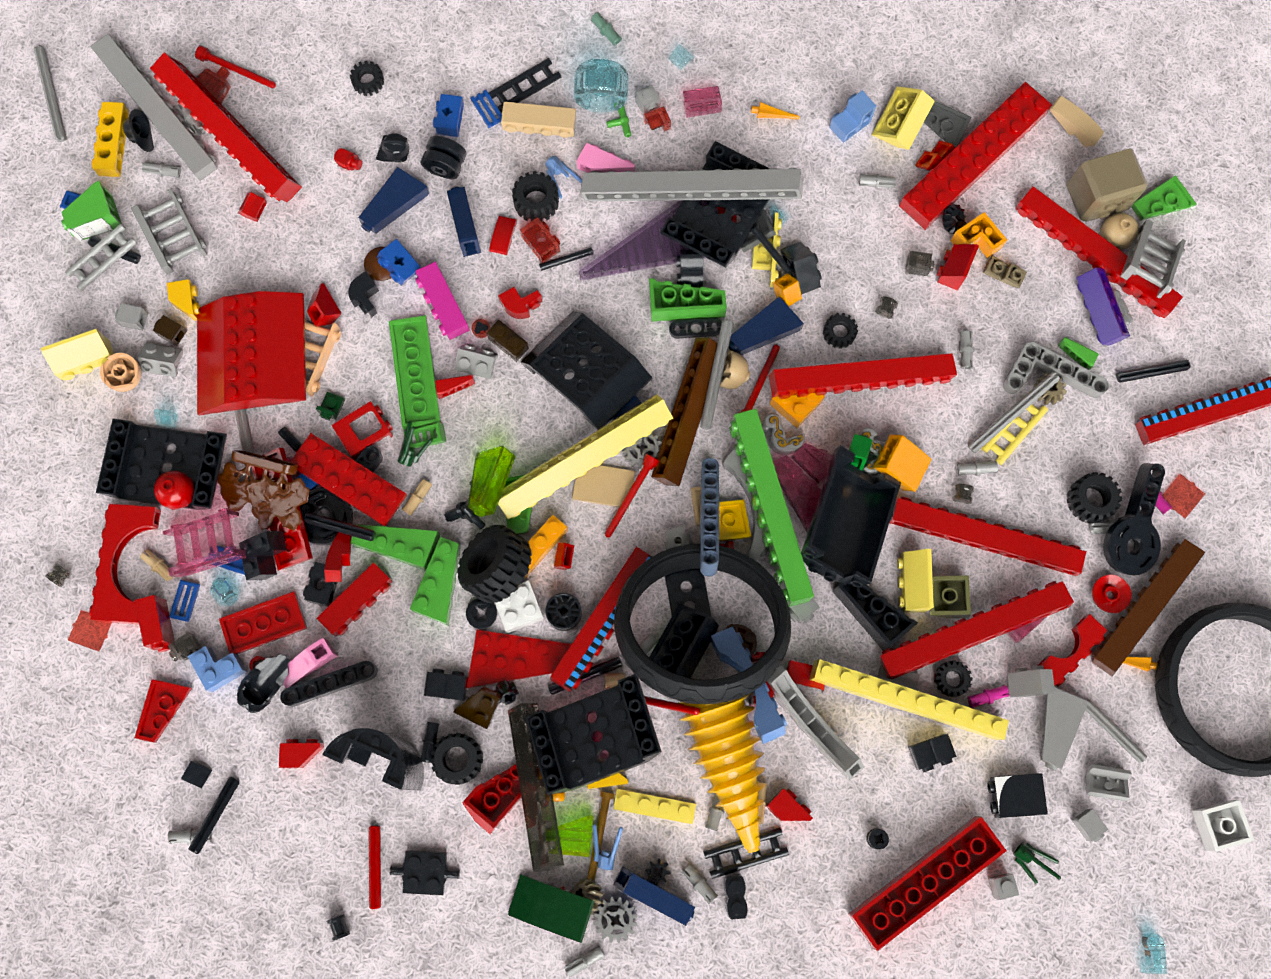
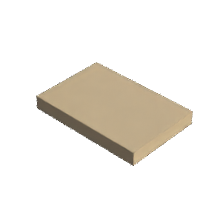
[572,465,635,509]

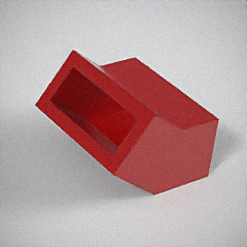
[238,192,267,222]
[554,543,575,570]

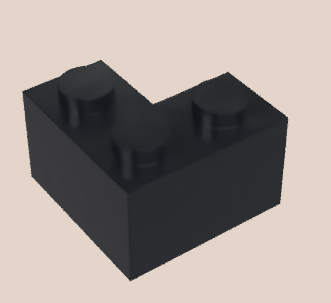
[780,242,822,295]
[239,531,287,580]

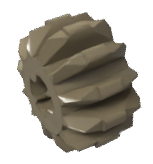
[1033,373,1067,405]
[570,879,604,915]

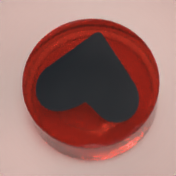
[471,319,490,339]

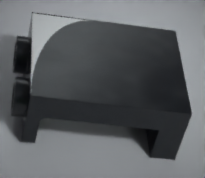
[987,773,1048,818]

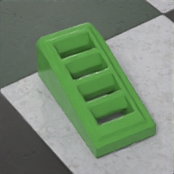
[1058,337,1099,370]
[404,422,447,449]

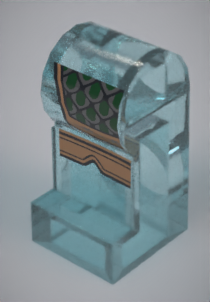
[1140,933,1167,974]

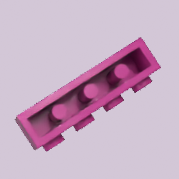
[415,262,470,340]

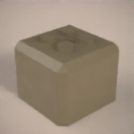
[1066,148,1148,222]

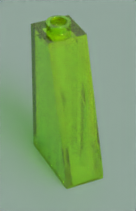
[467,446,516,517]

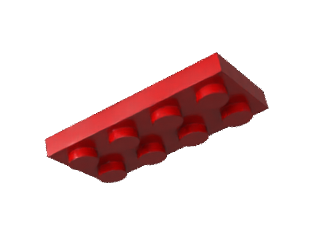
[219,591,307,654]

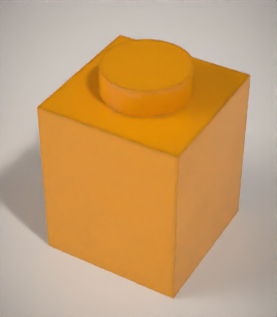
[772,274,802,306]

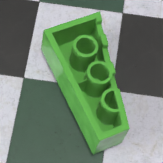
[649,278,727,322]
[350,524,440,571]
[410,537,461,626]

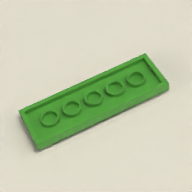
[389,315,441,430]

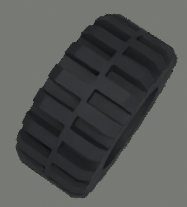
[457,525,532,603]

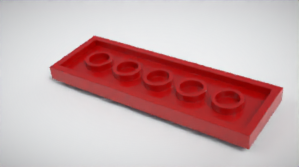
[290,433,407,527]
[251,447,313,570]

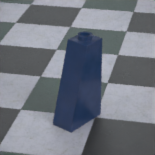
[358,167,429,234]
[447,187,481,257]
[728,297,804,355]
[613,866,695,926]

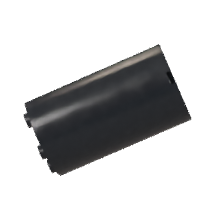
[801,445,901,587]
[322,728,424,791]

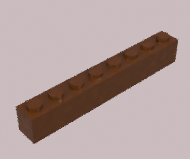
[651,337,718,487]
[1092,539,1206,677]

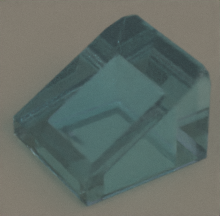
[668,44,695,70]
[769,205,791,225]
[154,409,179,429]

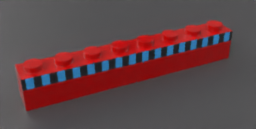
[1135,376,1271,446]
[550,546,653,693]

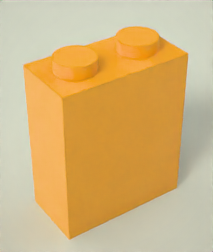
[874,434,931,492]

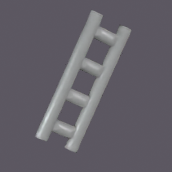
[65,223,137,291]

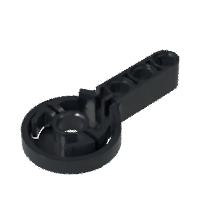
[300,446,383,545]
[1103,463,1165,576]

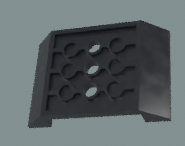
[660,141,770,268]
[521,311,652,430]
[96,419,227,510]
[525,674,662,795]

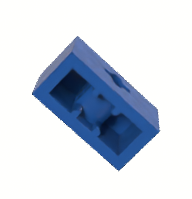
[433,94,464,137]
[377,239,421,286]

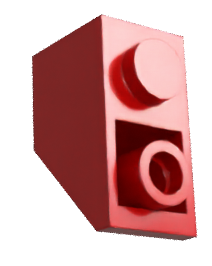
[307,283,342,327]
[278,739,324,768]
[766,789,813,821]

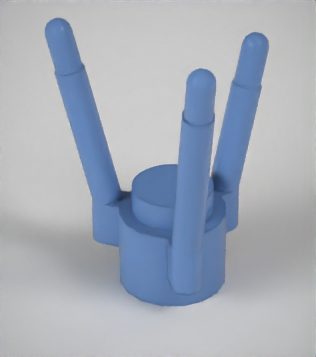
[545,156,582,199]
[593,824,623,870]

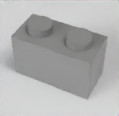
[1007,666,1055,697]

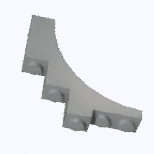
[723,448,769,561]
[768,665,865,780]

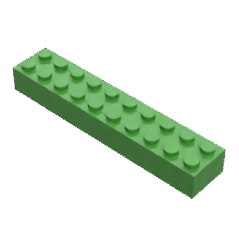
[729,409,814,607]

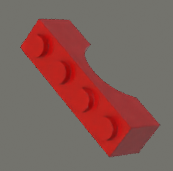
[1037,614,1107,687]

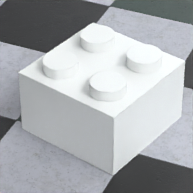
[495,580,544,634]
[1192,800,1254,852]

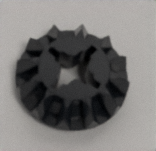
[942,204,967,234]
[466,598,497,629]

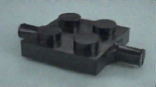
[390,850,460,896]

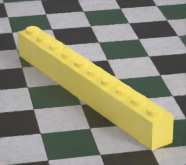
[493,394,673,519]
[809,659,1009,740]

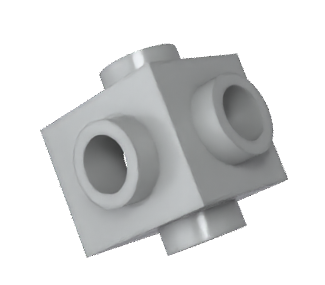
[664,526,693,550]

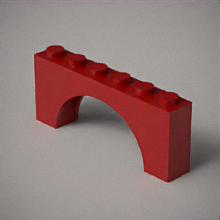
[89,504,161,625]

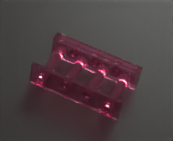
[163,508,246,577]

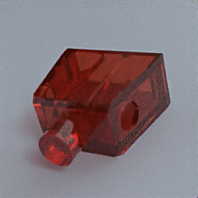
[196,66,231,104]

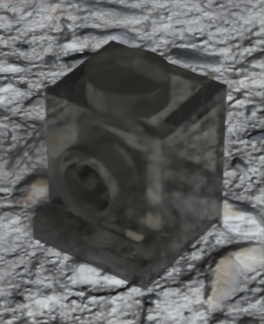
[905,251,934,276]
[168,632,202,662]

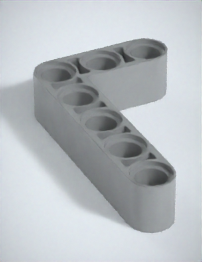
[1003,342,1109,398]

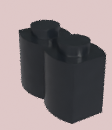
[676,250,703,288]
[424,669,468,701]
[908,733,957,772]
[723,874,748,920]

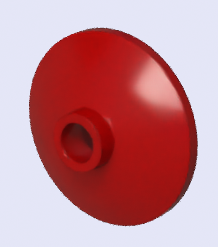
[1092,575,1132,613]

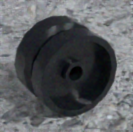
[420,136,467,180]

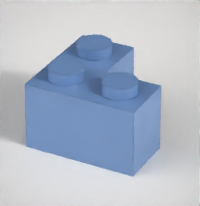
[829,90,876,143]
[187,646,248,692]

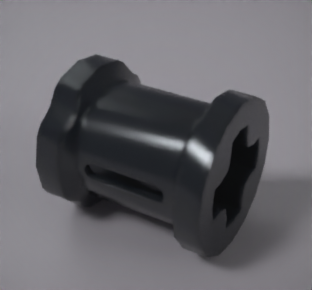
[327,914,350,941]

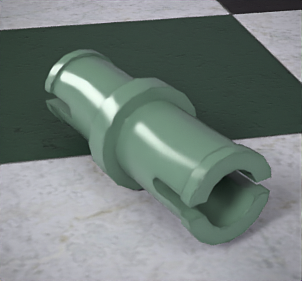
[591,12,622,46]

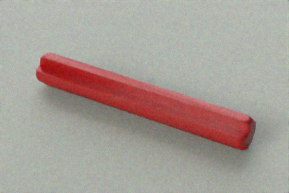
[369,825,381,909]

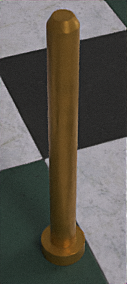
[587,791,614,880]

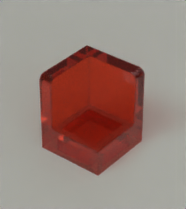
[644,106,671,132]

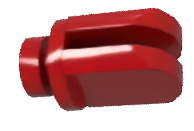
[334,148,363,171]

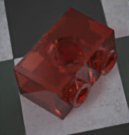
[520,217,561,263]

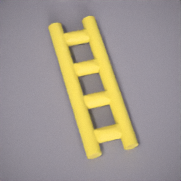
[981,404,1048,465]

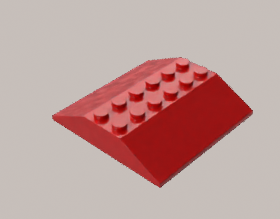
[197,291,306,416]

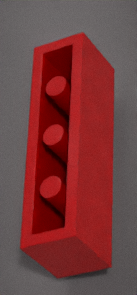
[316,562,392,637]

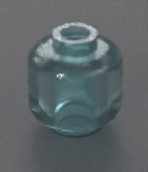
[210,577,240,606]

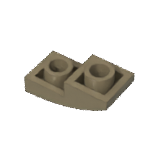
[983,256,1027,288]

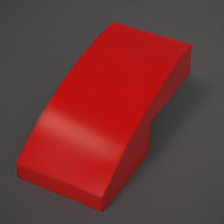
[915,140,955,171]
[489,216,517,255]

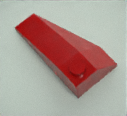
[462,756,540,834]

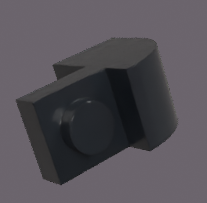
[348,271,379,318]

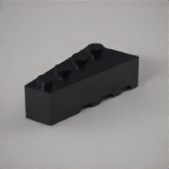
[832,583,918,651]

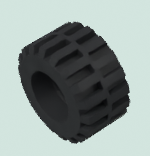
[512,171,559,223]
[1067,472,1122,524]
[430,733,483,785]

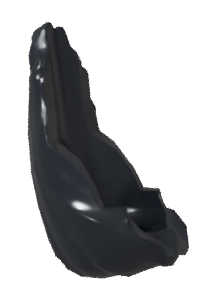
[237,654,290,713]

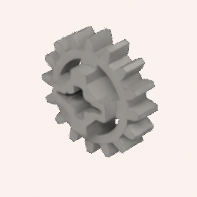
[622,431,662,470]
[593,896,637,943]

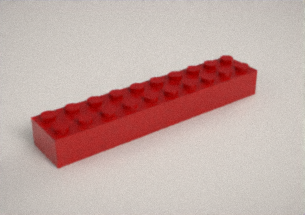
[150,52,302,202]
[899,82,1052,230]

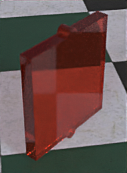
[1162,474,1205,518]
[68,610,112,652]

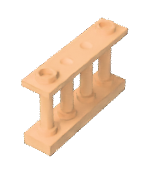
[304,316,341,397]

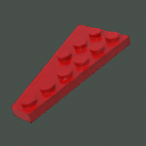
[467,630,572,689]

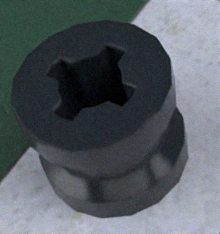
[866,828,889,850]

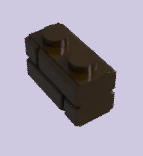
[487,320,529,362]

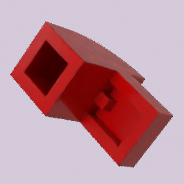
[498,287,542,319]

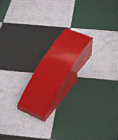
[324,523,351,582]

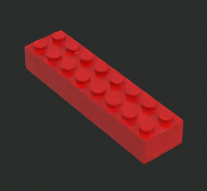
[848,816,1007,951]

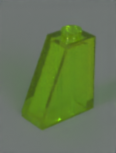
[537,815,594,857]

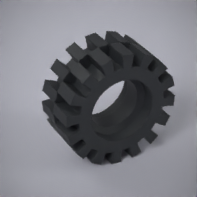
[350,61,384,96]
[823,313,858,349]
[934,660,973,697]

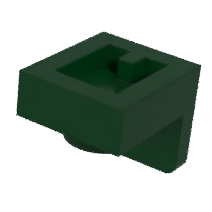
[316,392,345,421]

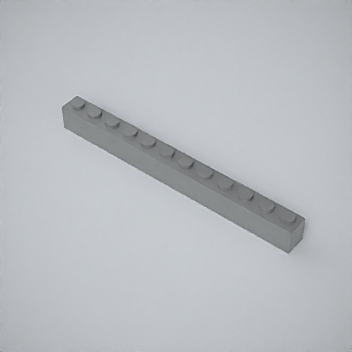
[580,168,804,201]

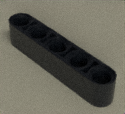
[280,661,378,707]

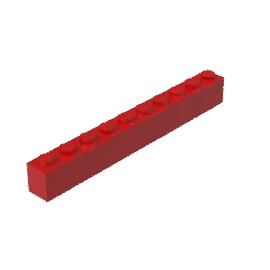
[1015,186,1183,318]
[768,353,957,399]
[889,497,1087,576]
[879,581,1074,680]

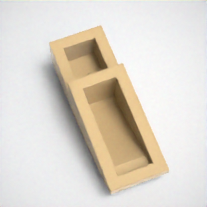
[1049,96,1104,147]

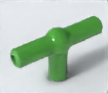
[606,104,631,137]

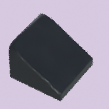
[181,761,212,788]

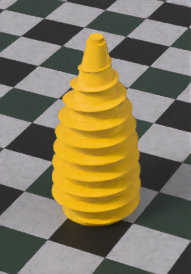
[678,693,766,853]

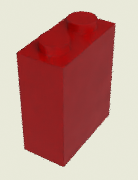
[134,595,176,652]

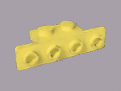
[752,212,782,287]

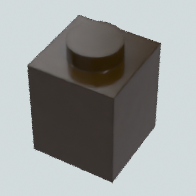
[153,315,187,346]

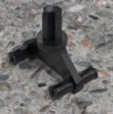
[444,478,493,530]

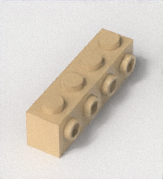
[501,102,576,138]

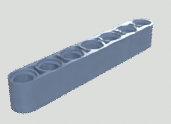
[700,458,719,577]

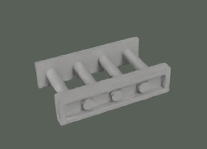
[131,188,207,275]
[1120,219,1186,298]

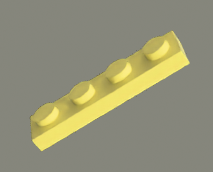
[613,789,696,824]

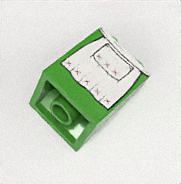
[61,181,122,241]

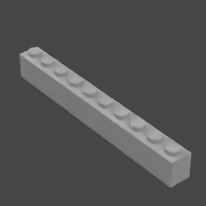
[90,34,218,181]

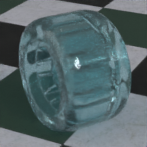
[573,59,629,113]

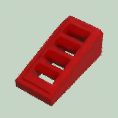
[435,375,475,399]

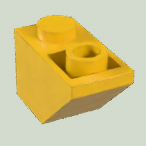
[167,279,200,321]

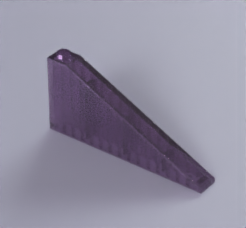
[579,200,717,281]

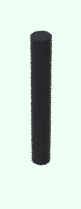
[751,226,792,274]
[539,247,594,271]

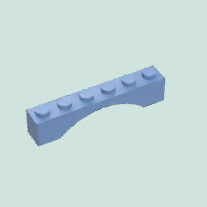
[711,627,787,744]

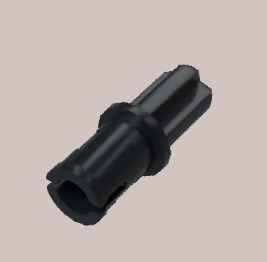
[421,722,440,763]

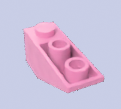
[577,143,635,173]
[283,638,338,688]

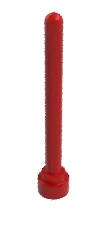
[195,45,276,89]
[738,344,780,413]
[605,453,659,538]
[644,696,700,715]

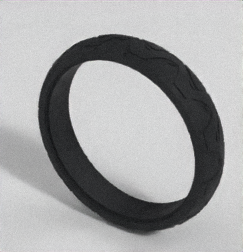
[614,543,791,704]
[1155,603,1271,777]

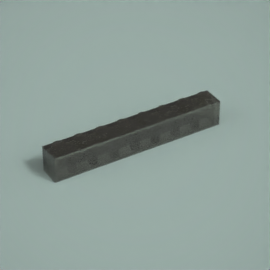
[508,703,564,872]

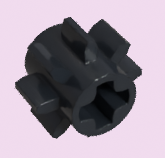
[494,680,519,705]
[645,858,671,885]

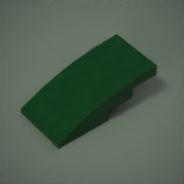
[508,874,595,943]

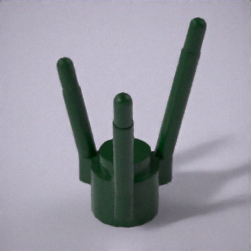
[397,422,433,467]
[1013,842,1061,884]

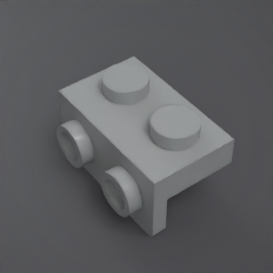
[137,343,183,377]
[454,343,498,379]
[1085,764,1132,802]

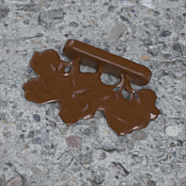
[217,450,310,530]

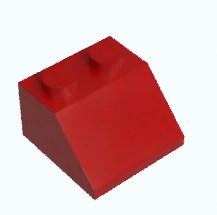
[936,244,979,291]

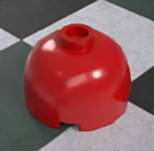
[154,470,195,510]

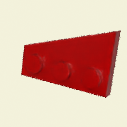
[134,679,192,743]

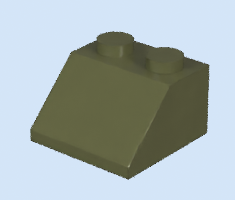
[930,575,971,619]

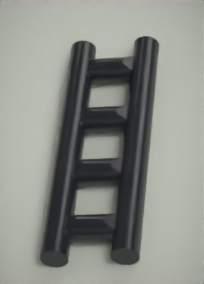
[488,58,562,113]
[703,827,789,879]

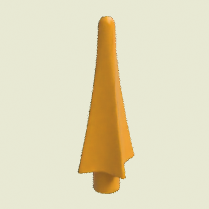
[751,102,800,119]
[1123,657,1157,672]

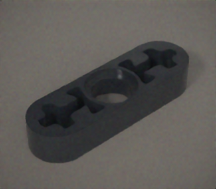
[669,318,722,339]

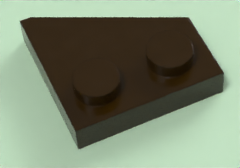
[453,686,502,729]

